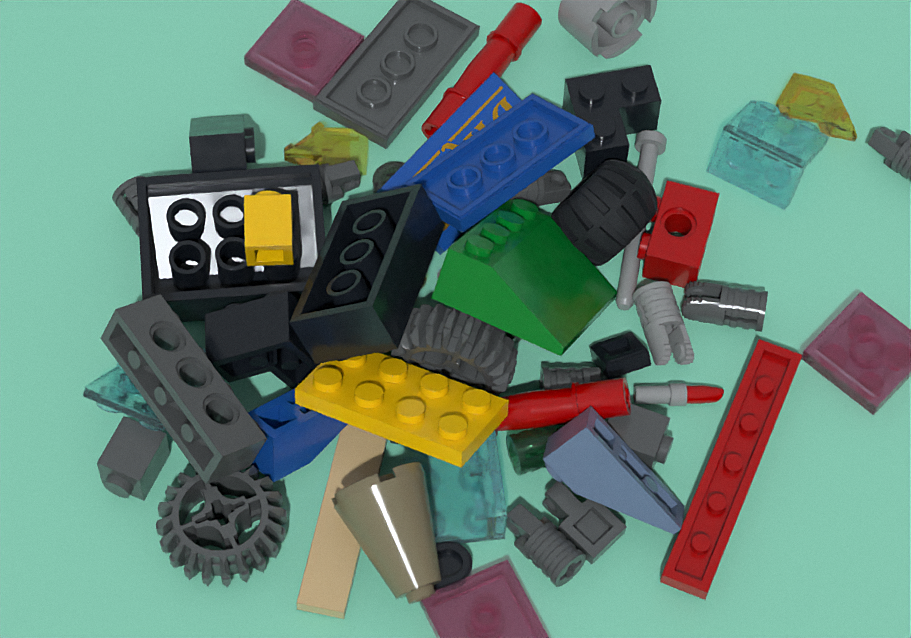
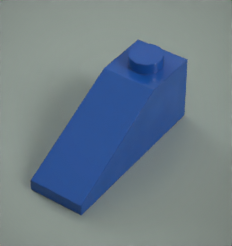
[248,388,348,482]

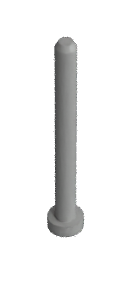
[616,130,667,310]

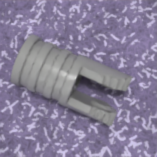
[632,281,694,366]

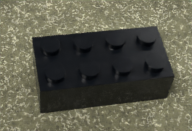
[289,184,445,364]

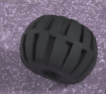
[551,159,658,266]

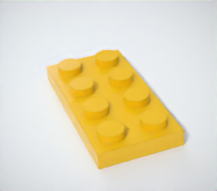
[295,353,509,468]

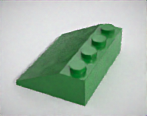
[432,199,617,356]

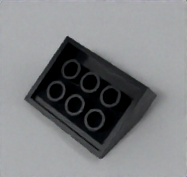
[136,164,325,322]

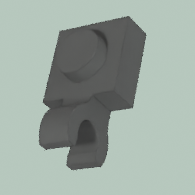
[542,481,627,564]

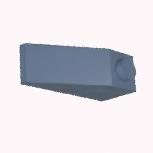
[543,406,684,534]

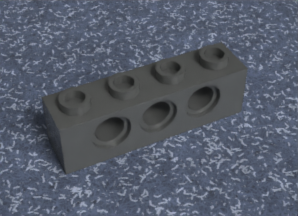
[100,294,267,484]

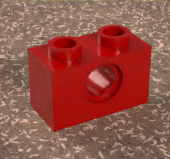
[637,180,720,288]

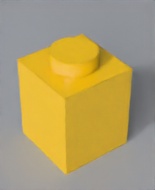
[244,191,294,266]

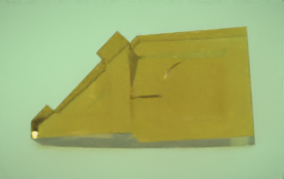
[776,73,857,142]
[284,121,368,175]

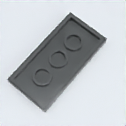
[313,0,480,149]

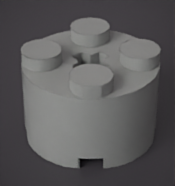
[558,0,657,59]

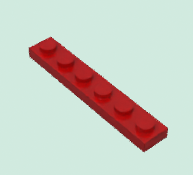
[660,339,802,600]

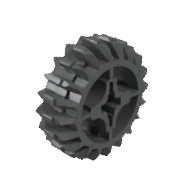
[391,304,518,397]
[156,465,287,587]

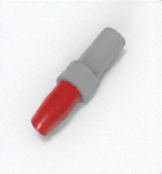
[633,383,724,406]

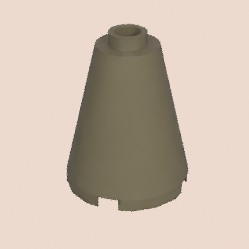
[331,462,442,604]

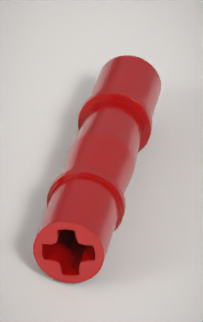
[421,3,542,139]
[490,377,631,437]

